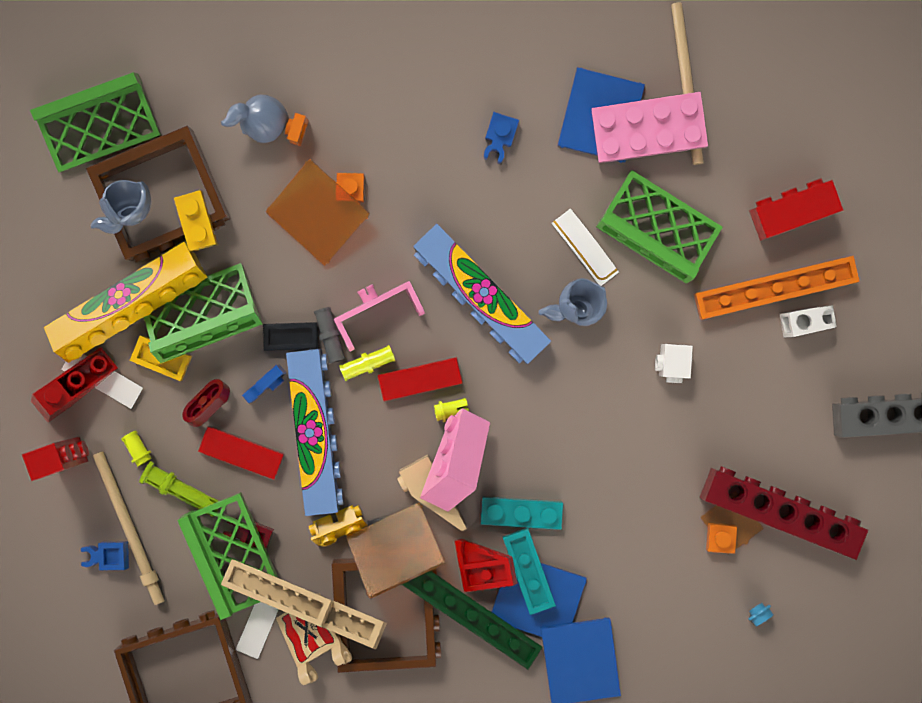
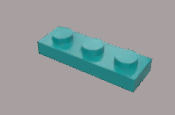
[481,496,563,530]
[503,528,556,615]

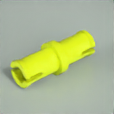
[339,345,395,381]

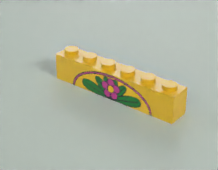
[44,242,208,363]

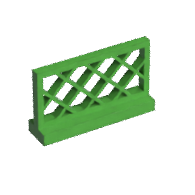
[30,72,161,173]
[596,170,723,284]
[144,263,263,363]
[177,492,278,620]

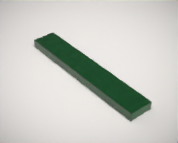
[397,558,543,670]

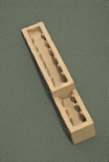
[221,559,387,649]

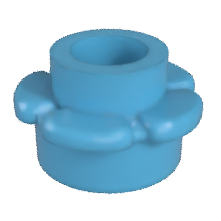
[748,603,774,626]

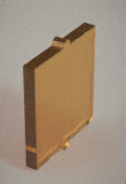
[700,491,764,555]

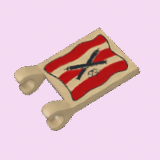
[276,593,352,685]

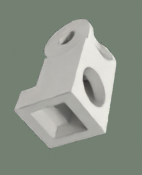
[779,305,837,337]

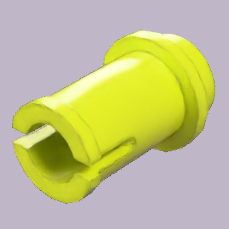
[434,398,469,422]
[121,430,152,467]

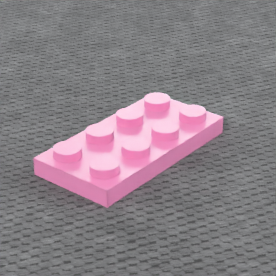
[592,92,708,163]

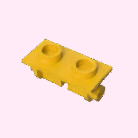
[309,505,368,547]

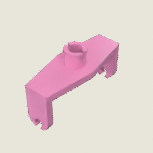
[333,281,425,351]

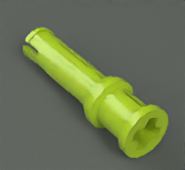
[139,461,218,517]

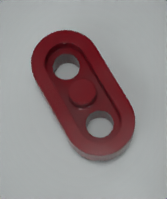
[182,379,230,427]

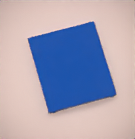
[557,67,645,163]
[492,562,587,637]
[541,617,621,703]

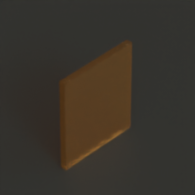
[265,159,370,266]
[347,503,445,599]

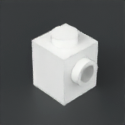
[655,344,693,383]

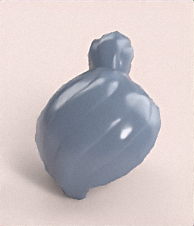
[221,95,289,143]
[90,180,152,234]
[539,278,607,326]

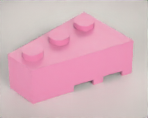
[420,408,490,511]

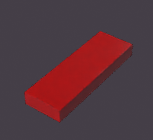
[378,357,462,401]
[198,426,284,480]

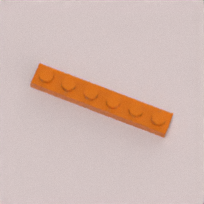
[694,255,860,320]

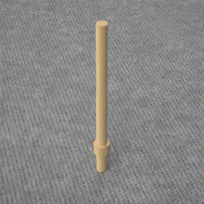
[671,2,704,165]
[93,451,165,605]

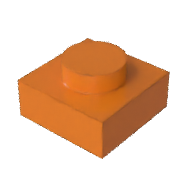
[285,113,309,146]
[336,173,365,202]
[706,523,737,554]

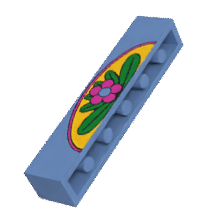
[413,224,551,364]
[286,349,344,516]

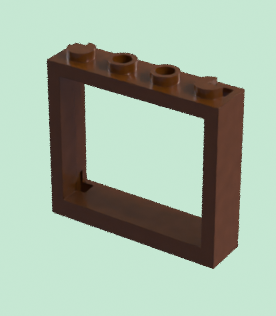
[86,126,231,263]
[332,554,441,673]
[114,610,253,703]

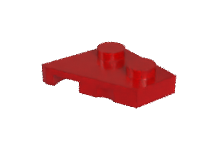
[454,539,517,592]

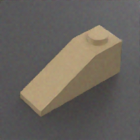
[397,454,467,531]

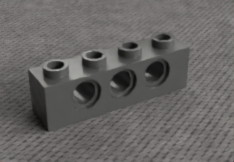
[832,393,922,438]

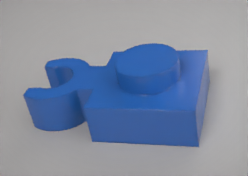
[484,112,519,164]
[242,364,287,404]
[81,541,129,570]

